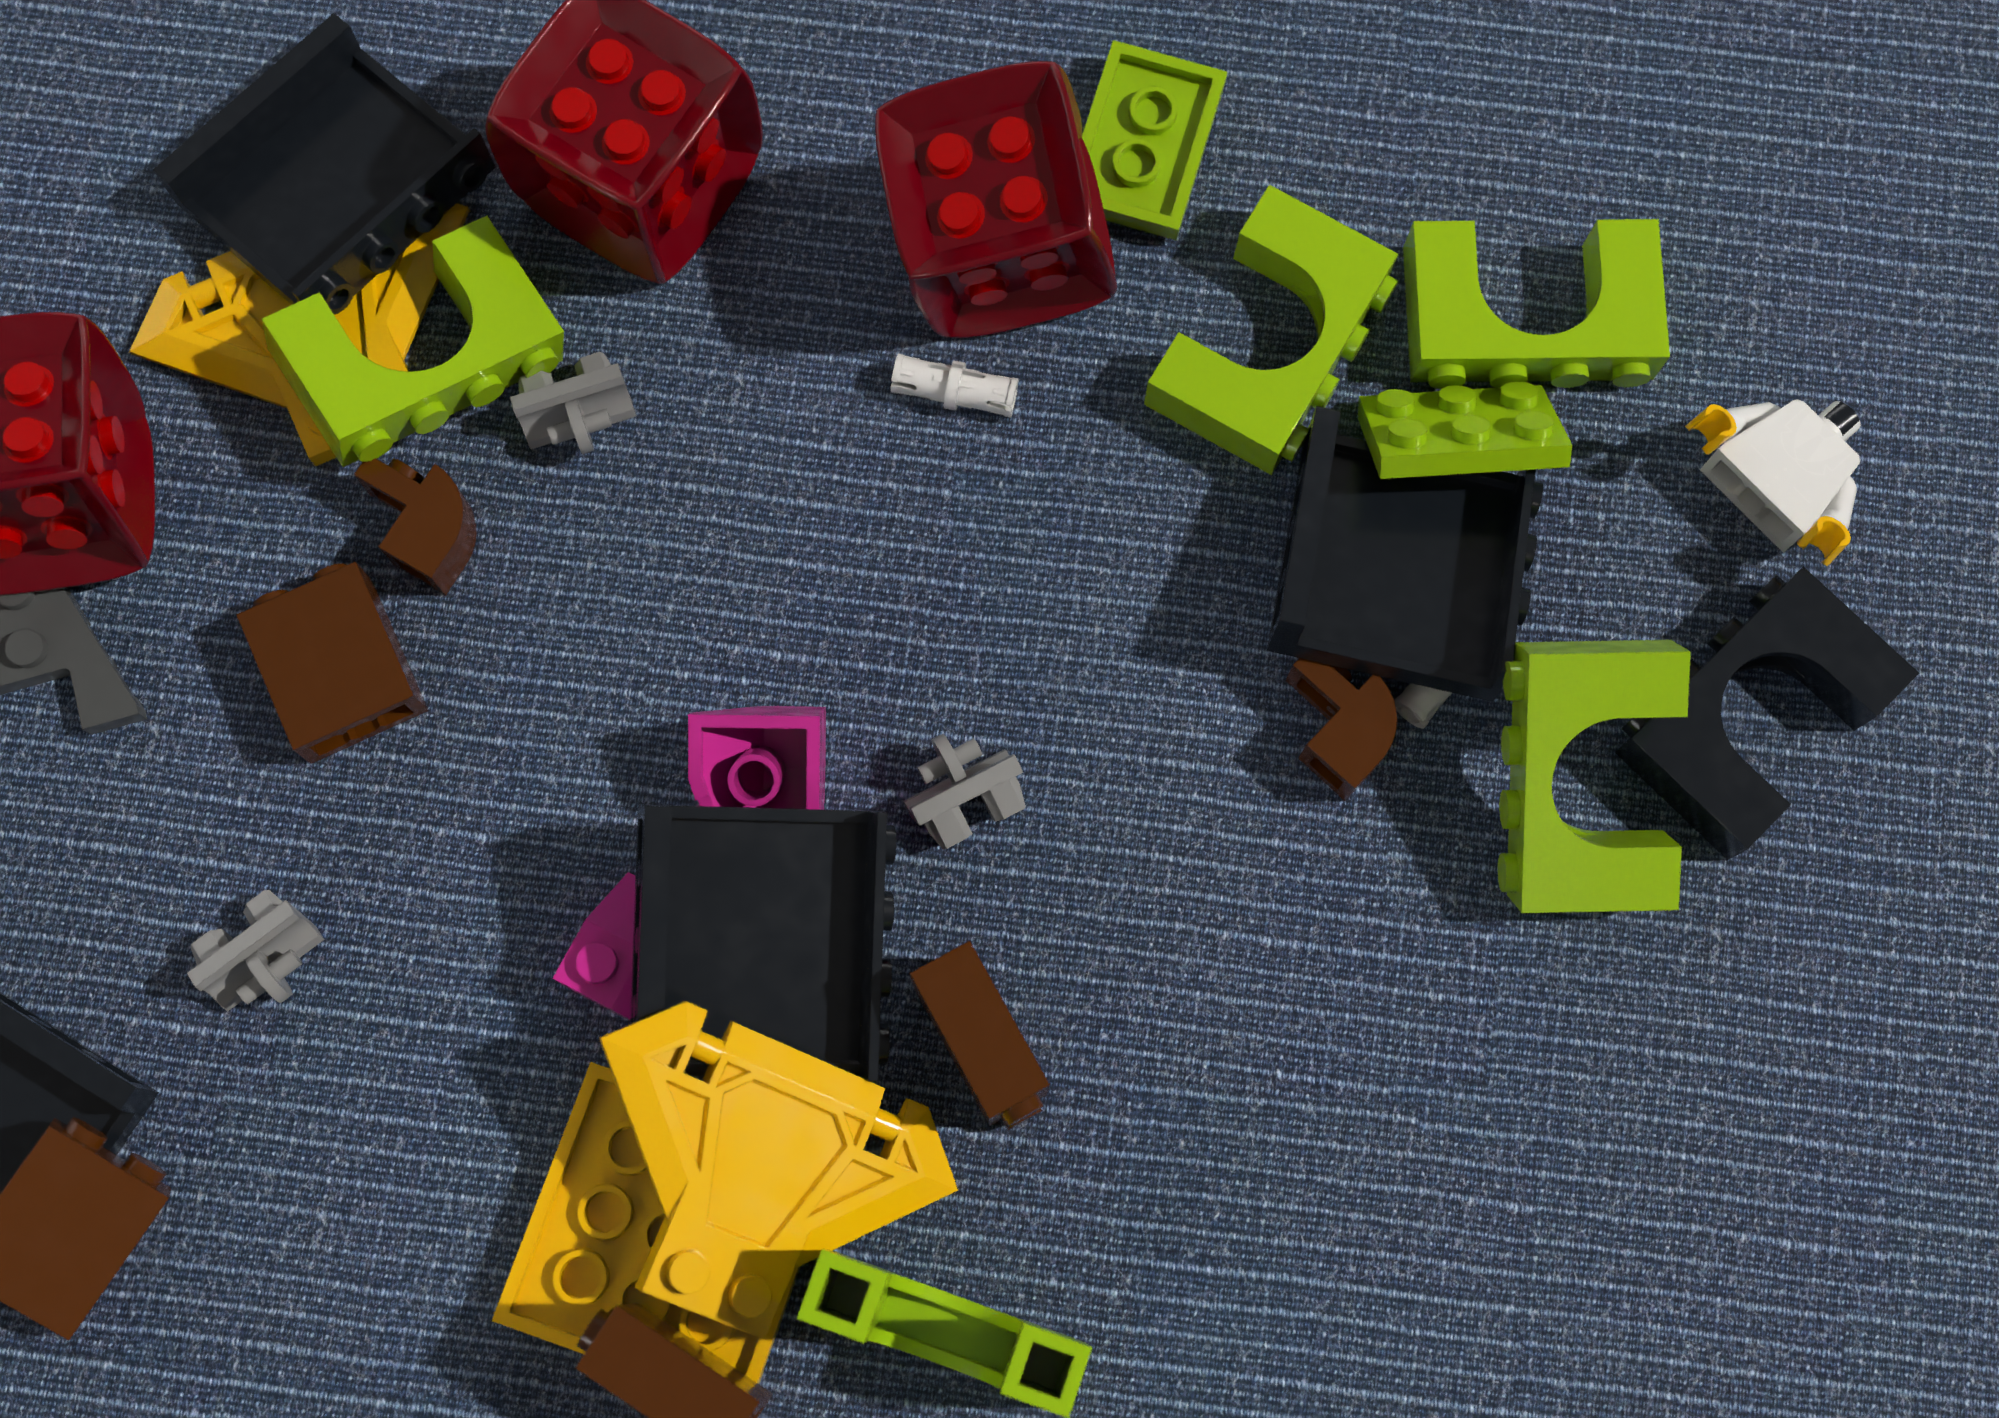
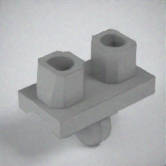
[510,352,636,454]
[903,734,1026,850]
[187,890,325,1012]

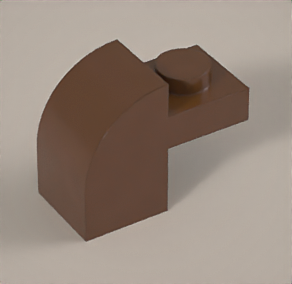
[354,458,476,595]
[1285,658,1397,801]

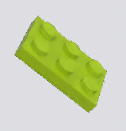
[1082,40,1228,240]
[1358,381,1572,479]

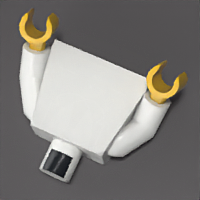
[1685,399,1861,566]

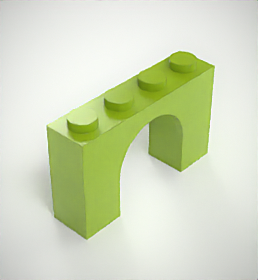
[1144,185,1399,475]
[262,216,564,467]
[1403,219,1670,389]
[1498,640,1691,913]
[797,1249,1092,1418]

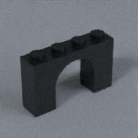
[1615,566,1919,860]

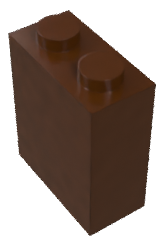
[236,562,429,764]
[910,940,1050,1130]
[0,1117,171,1341]
[575,1303,773,1418]

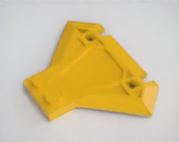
[129,203,470,466]
[599,1001,958,1340]

